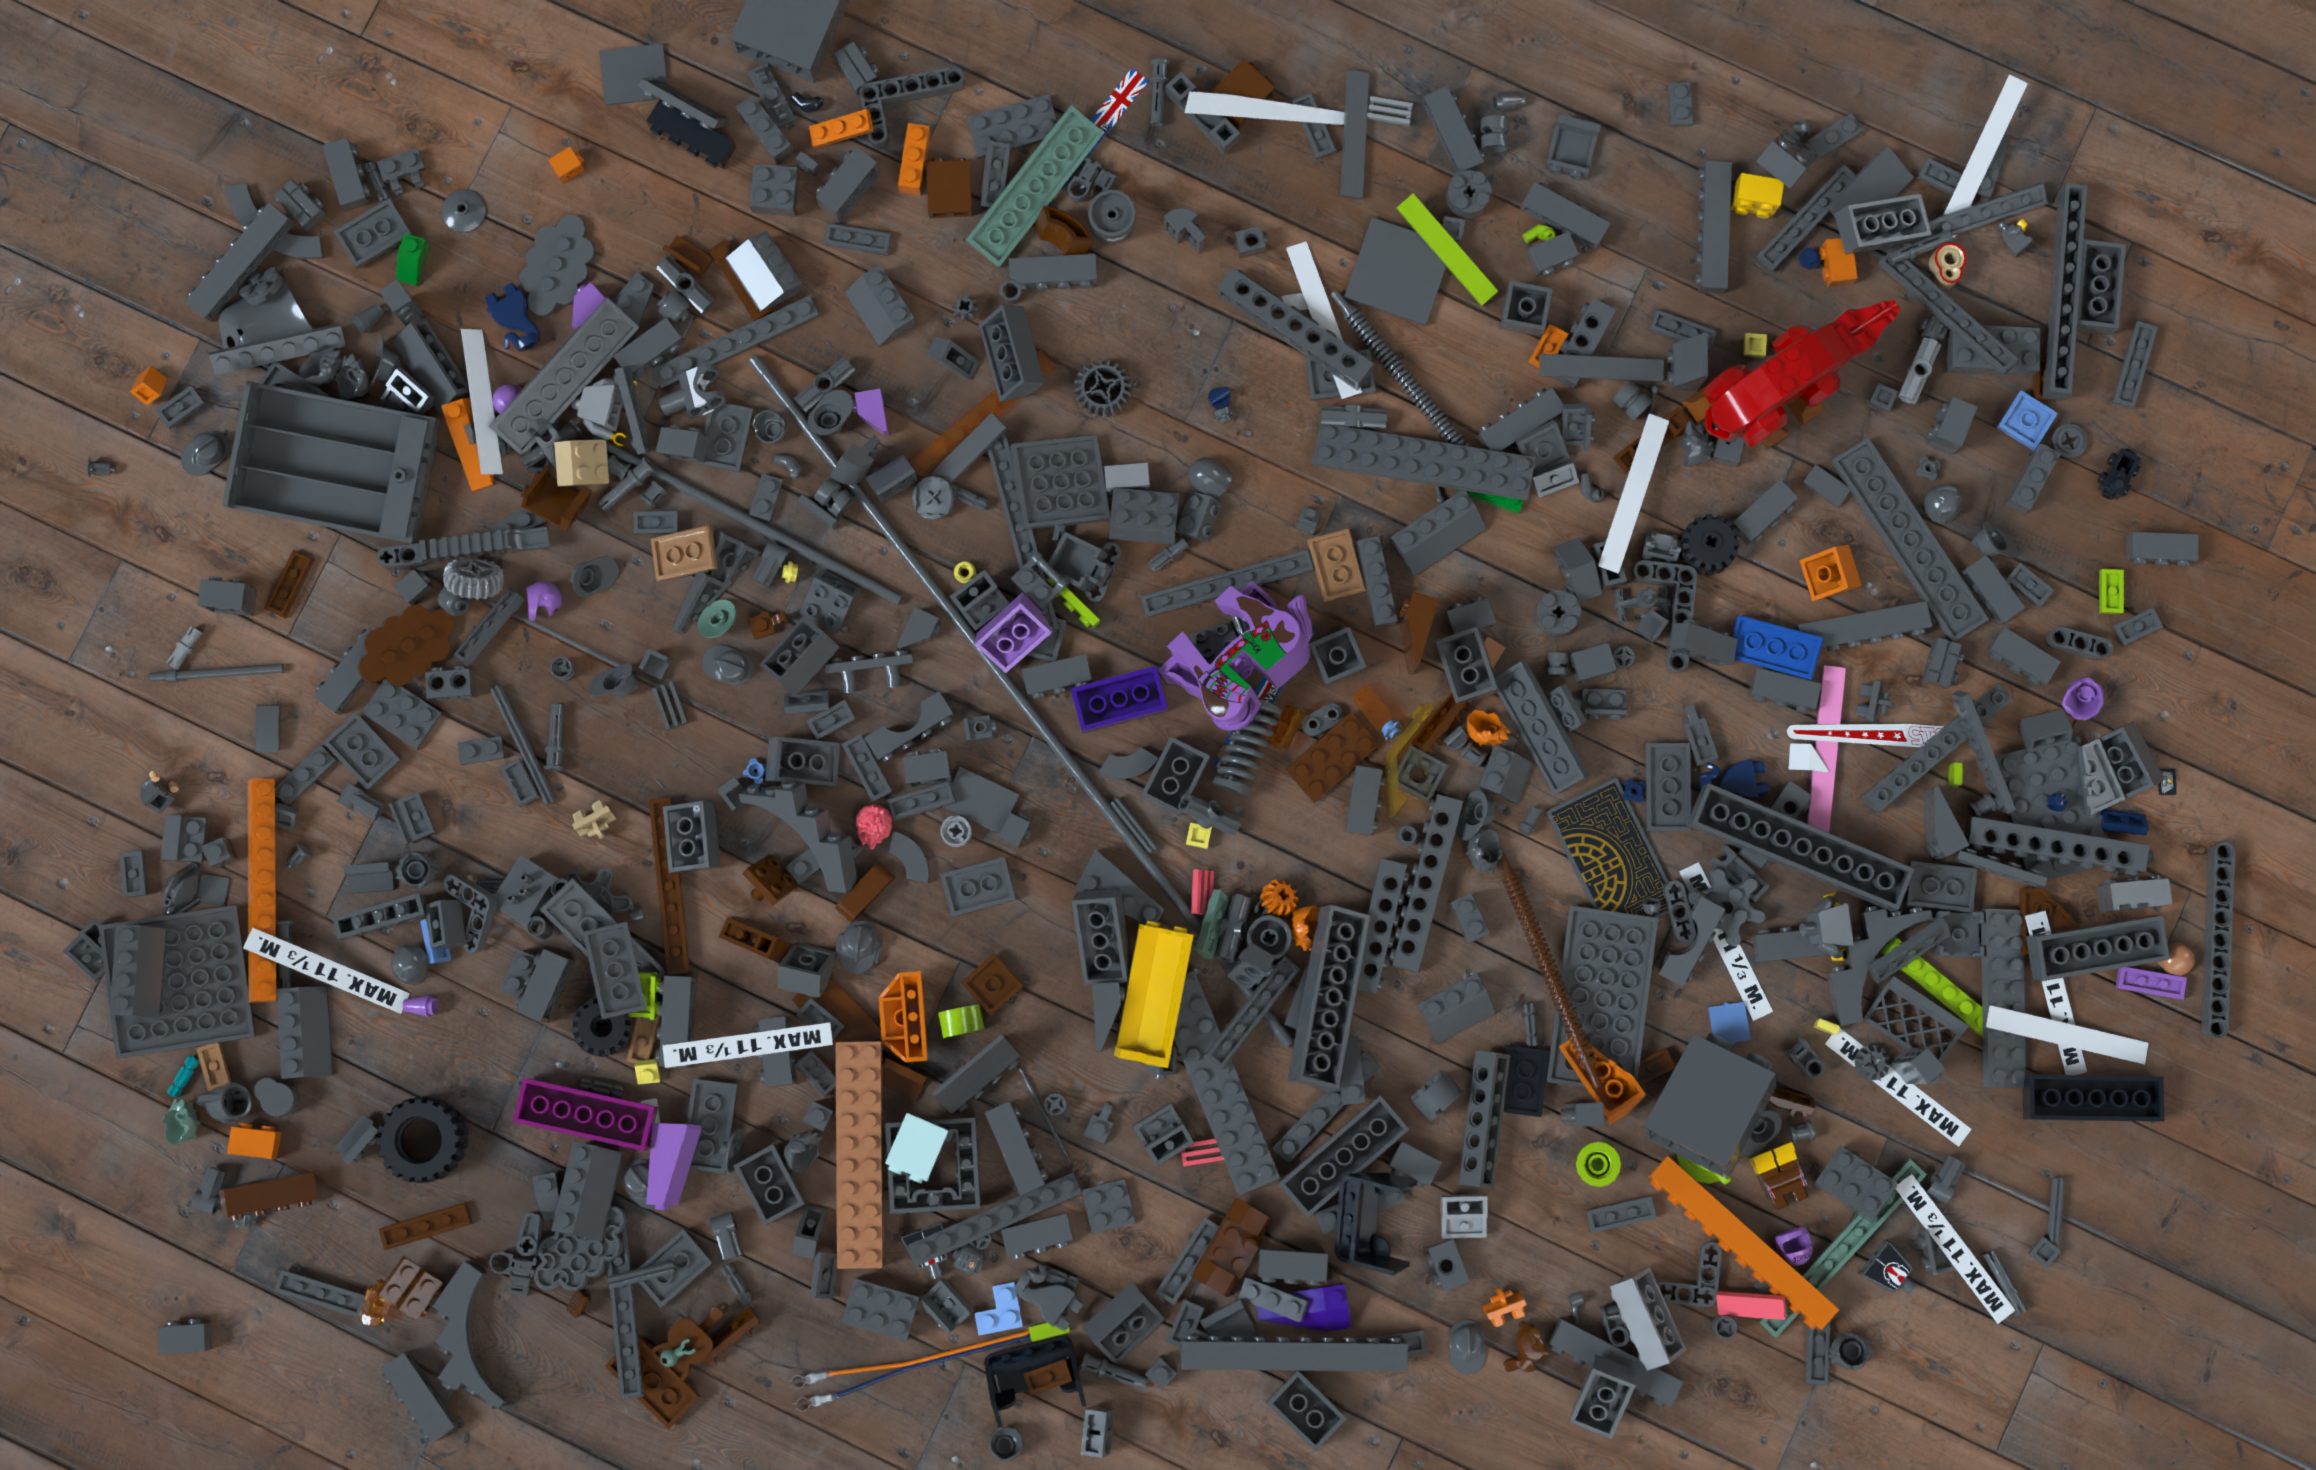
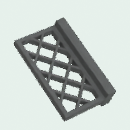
[1863,975,1969,1063]

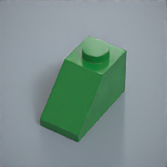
[396,233,431,286]

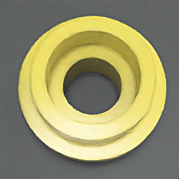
[782,561,798,583]
[954,562,976,584]

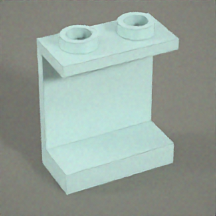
[885,1113,949,1183]

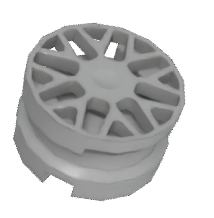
[940,816,972,847]

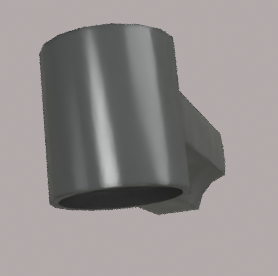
[752,541,791,588]
[337,782,385,821]
[1925,1155,1966,1203]
[191,1166,228,1215]
[710,1212,742,1260]

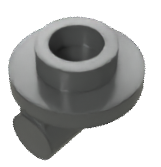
[1443,726,1468,750]

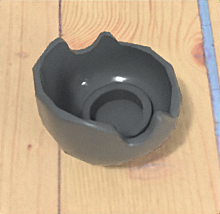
[752,410,787,444]
[989,1427,1023,1462]

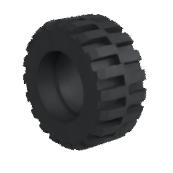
[376,1097,468,1183]

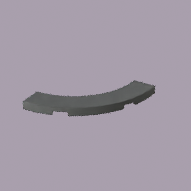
[225,183,324,260]

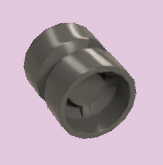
[1481,115,1509,153]
[1612,380,1653,422]
[813,478,855,519]

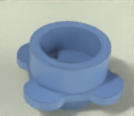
[1381,719,1403,741]
[743,758,767,784]

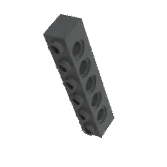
[1357,858,1410,995]
[1459,1051,1510,1189]

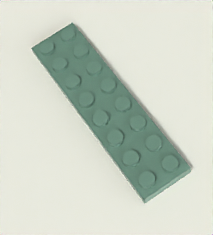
[965,105,1104,268]

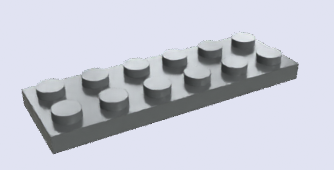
[1496,660,1589,795]
[540,877,667,979]

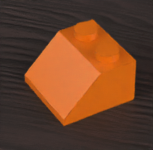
[1799,545,1862,602]

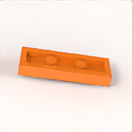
[809,109,873,149]

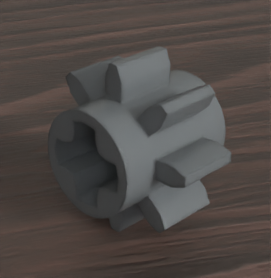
[952,294,979,322]
[1919,316,1948,341]

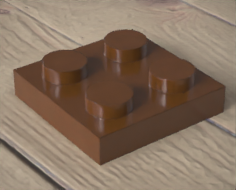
[961,953,1023,1016]

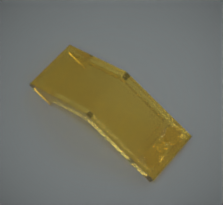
[1384,702,1435,819]

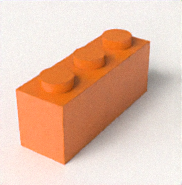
[898,123,931,196]

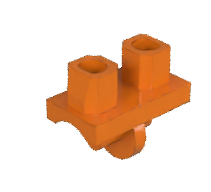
[1482,1287,1526,1327]

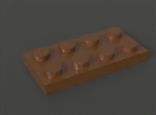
[1285,712,1379,803]

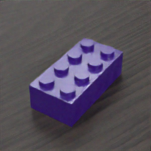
[1071,666,1167,734]

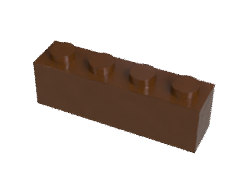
[219,1172,318,1221]

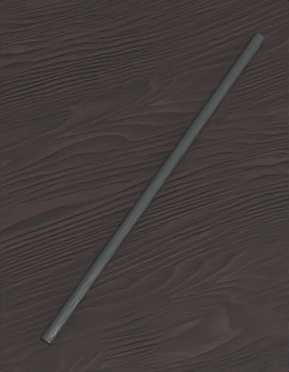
[593,436,903,605]

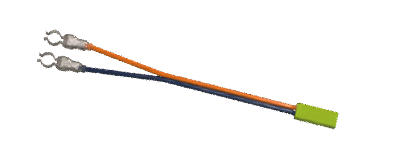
[788,1323,1070,1411]

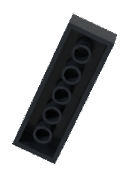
[2022,1074,2165,1122]

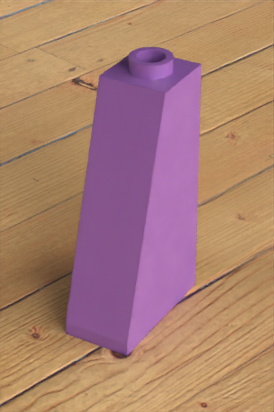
[646,1123,702,1210]

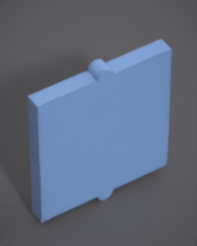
[1708,1002,1751,1045]

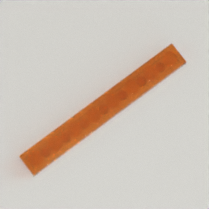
[909,350,1055,478]

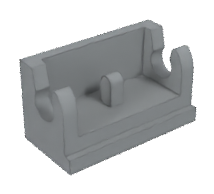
[1104,463,1150,497]

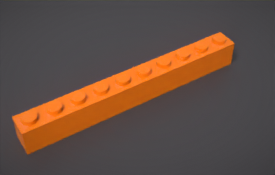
[247,778,276,1003]
[1648,1156,1839,1330]

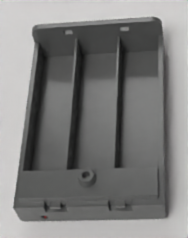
[223,381,441,544]

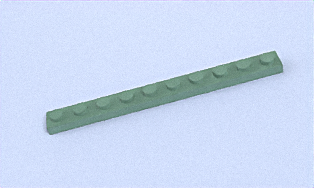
[1758,1159,1927,1338]

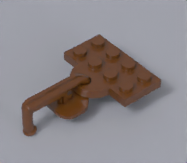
[605,1302,729,1430]

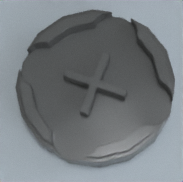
[912,476,956,520]

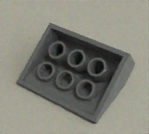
[932,1034,1021,1114]

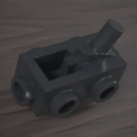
[2097,448,2141,500]

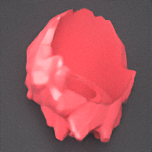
[856,804,892,850]

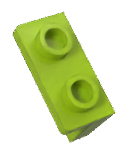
[629,972,662,1020]

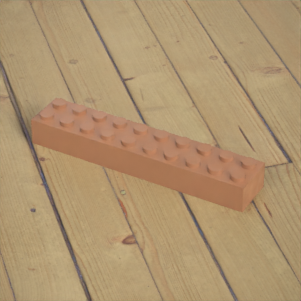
[836,1041,884,1269]

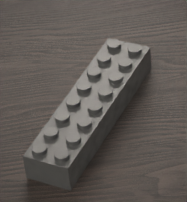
[1287,905,1370,1091]

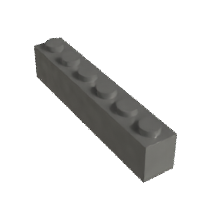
[1695,161,1732,294]
[185,203,295,322]
[1794,601,1932,652]
[1548,1318,1684,1408]

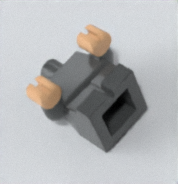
[140,770,179,814]

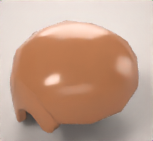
[2158,942,2195,977]

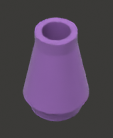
[403,995,438,1017]

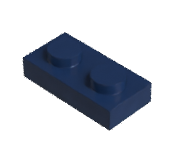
[2101,809,2149,835]

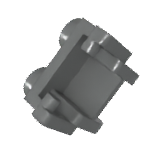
[1641,529,1681,564]

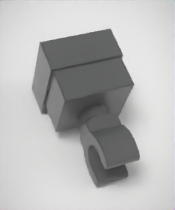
[1295,506,1322,535]

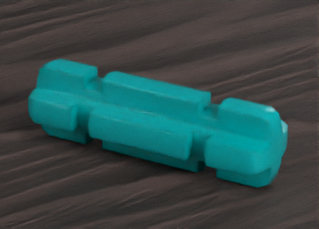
[167,1055,200,1098]

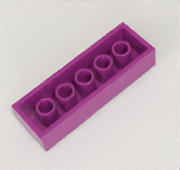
[513,1078,658,1151]

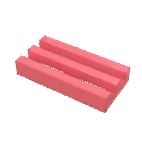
[1191,869,1214,915]
[1181,1139,1224,1167]

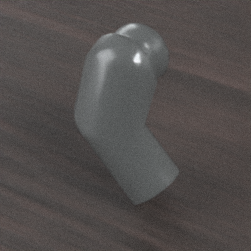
[774,454,802,479]
[1580,474,1604,503]

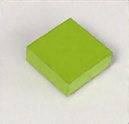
[1948,763,1963,787]

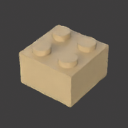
[554,440,609,486]

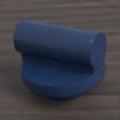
[1208,387,1231,409]

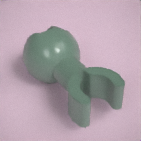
[660,1338,696,1367]

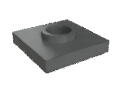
[1389,744,1449,804]

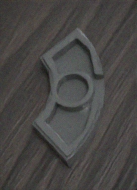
[1098,747,1159,780]
[889,831,929,883]

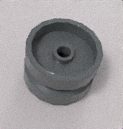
[1088,190,1136,244]

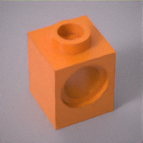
[548,147,585,184]

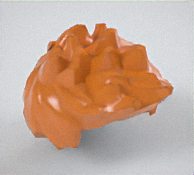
[1467,710,1511,746]
[1288,905,1319,951]

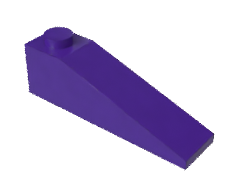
[1256,1283,1351,1332]

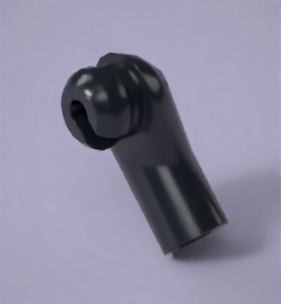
[790,92,824,113]

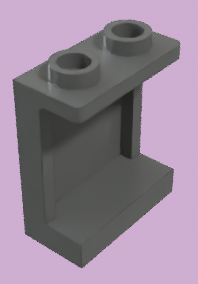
[1544,114,1601,180]

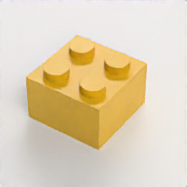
[1730,173,1784,219]

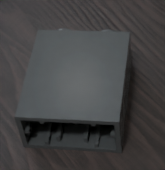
[730,0,850,83]
[1644,1033,1776,1179]

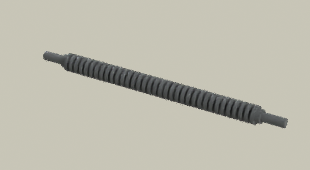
[1330,290,1470,447]

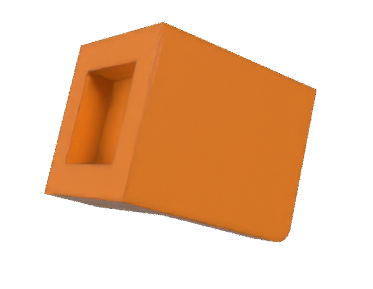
[130,366,168,405]

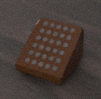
[566,1291,591,1318]

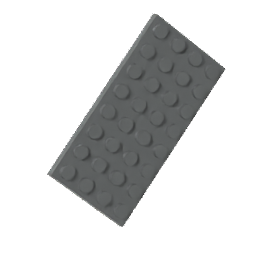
[1546,906,1658,1088]

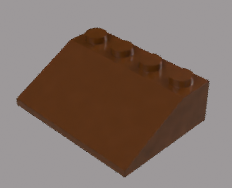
[1397,591,1439,675]

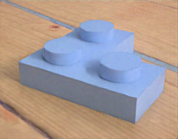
[975,1282,1023,1335]

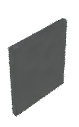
[599,43,668,106]

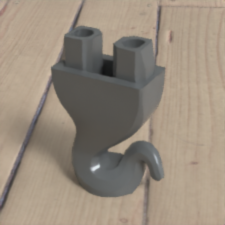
[1014,1264,1084,1331]

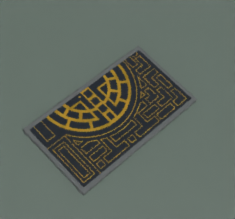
[1545,777,1682,919]

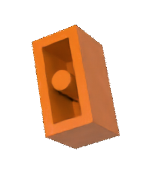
[1819,238,1858,287]
[227,1123,281,1159]

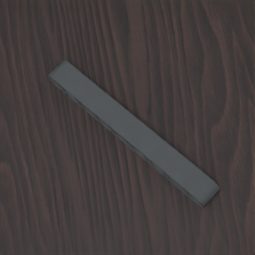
[2201,841,2235,1039]

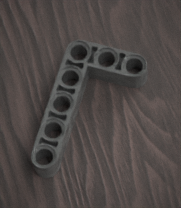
[860,67,965,149]
[1631,560,1697,674]

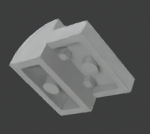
[1440,1194,1488,1239]

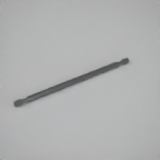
[1018,1066,1071,1163]

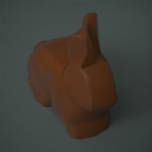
[1503,1321,1550,1372]

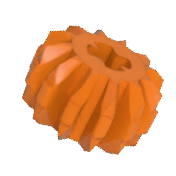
[1259,879,1299,917]

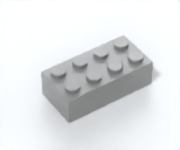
[1610,1266,1687,1371]

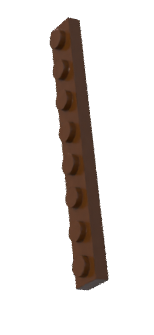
[649,797,690,976]

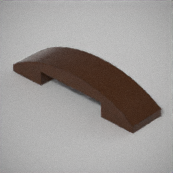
[1613,406,1692,475]

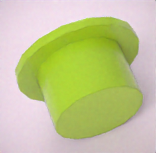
[1576,1142,1621,1187]

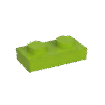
[2099,569,2124,614]

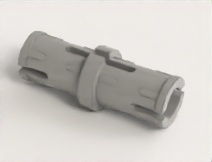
[166,626,203,670]

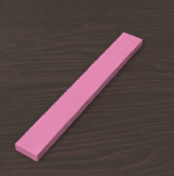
[1806,665,1846,833]

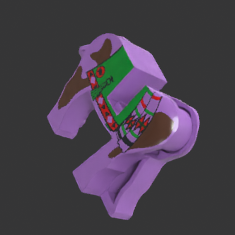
[1157,581,1312,731]

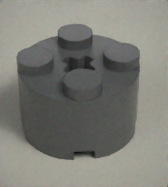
[1446,170,1491,220]
[1534,590,1581,638]
[1246,915,1292,961]
[1410,1070,1463,1122]

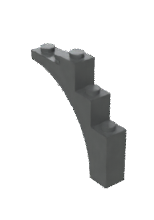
[739,779,858,893]
[1826,906,1933,1026]
[432,1260,508,1409]

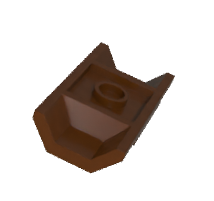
[1191,1198,1273,1298]

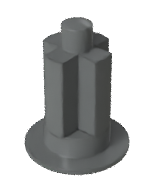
[87,457,116,477]
[286,843,313,870]

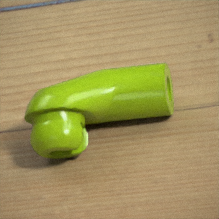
[1522,224,1556,243]

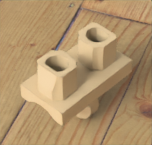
[572,800,616,839]

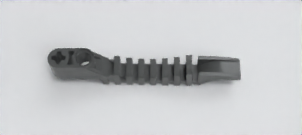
[376,527,550,571]

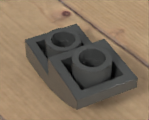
[256,705,280,752]

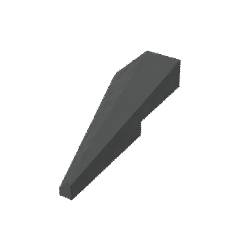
[672,528,761,635]

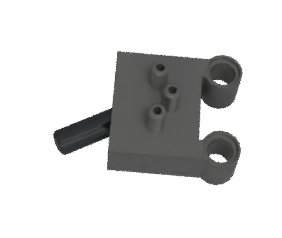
[476,855,568,939]

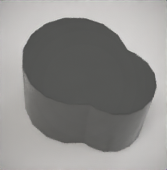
[254,1078,300,1117]

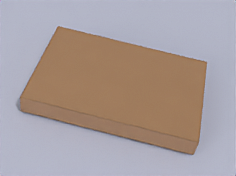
[650,525,718,582]
[1307,528,1366,603]

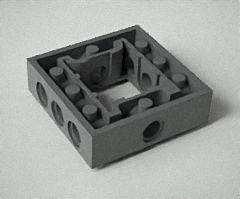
[885,1118,981,1214]

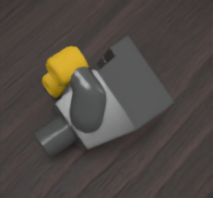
[1998,219,2033,258]

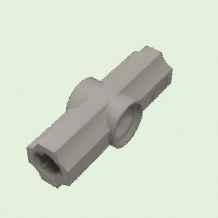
[1898,337,1941,404]

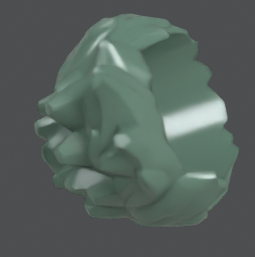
[162,1098,201,1145]

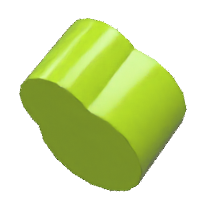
[938,1004,985,1038]

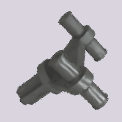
[1614,587,1672,623]

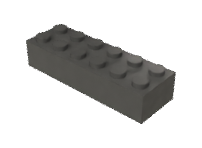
[2026,915,2170,981]
[1278,1095,1410,1218]

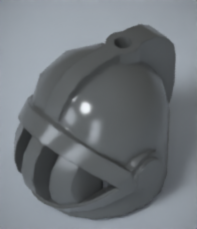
[197,1082,252,1124]

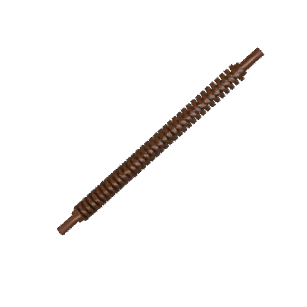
[1498,851,1603,1090]

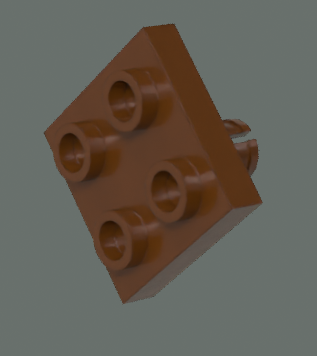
[742,854,799,906]

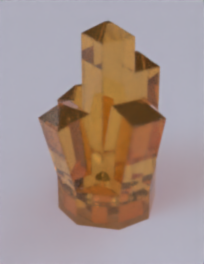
[359,1279,392,1327]

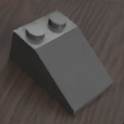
[1667,333,1708,391]
[765,736,840,787]
[1923,786,1969,860]
[1092,982,1125,1052]

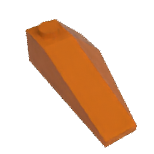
[441,398,494,492]
[1558,1038,1646,1125]

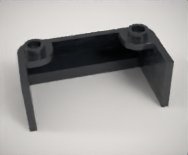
[1334,1172,1418,1276]
[984,1336,1087,1428]

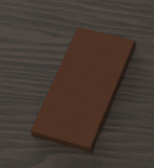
[792,976,881,1046]

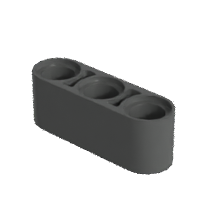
[2045,627,2113,661]

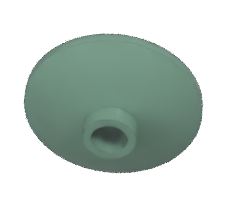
[697,600,737,638]

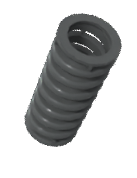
[1212,699,1283,798]

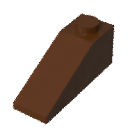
[719,917,791,963]

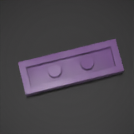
[2116,967,2187,1000]

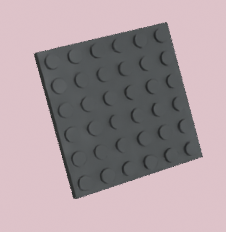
[99,905,255,1059]

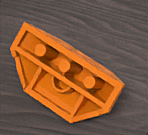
[879,971,928,1062]

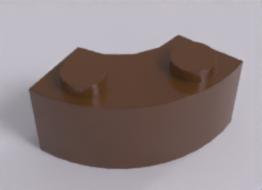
[1035,206,1093,256]

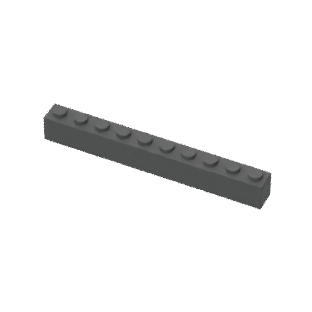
[2042,183,2087,401]
[1180,1335,1408,1371]

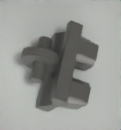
[1856,681,1895,724]

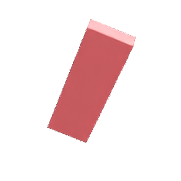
[1716,1291,1787,1320]

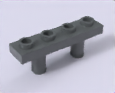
[824,650,914,693]

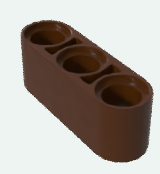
[835,862,895,923]

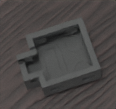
[1048,532,1112,592]

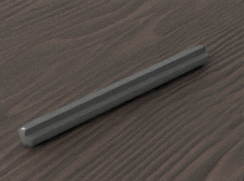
[490,685,557,805]

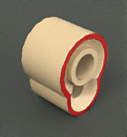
[1928,242,1967,290]

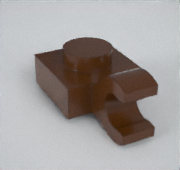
[748,612,789,640]

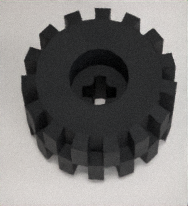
[1680,514,1740,576]
[572,999,631,1057]

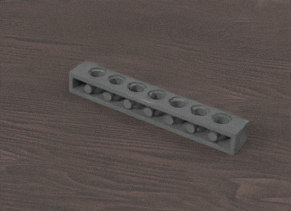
[1217,267,1374,391]
[1860,683,2013,814]
[1389,794,1463,973]
[1965,817,2150,876]

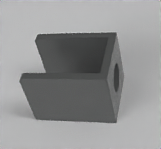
[1569,643,1616,684]

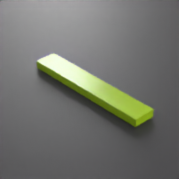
[1396,194,1498,306]

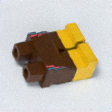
[1749,1142,1808,1210]

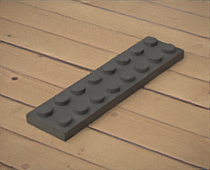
[488,297,639,456]
[1981,909,2026,1088]

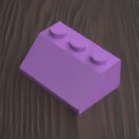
[974,592,1052,673]

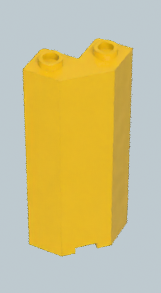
[1114,921,1194,1068]

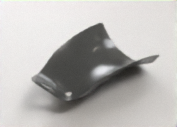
[218,268,313,366]

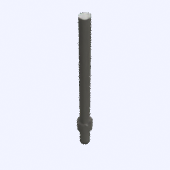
[149,664,284,683]

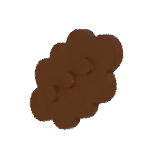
[358,605,456,686]

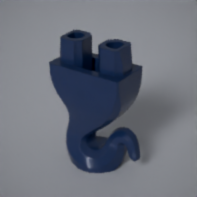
[485,283,540,352]
[1699,759,1769,800]

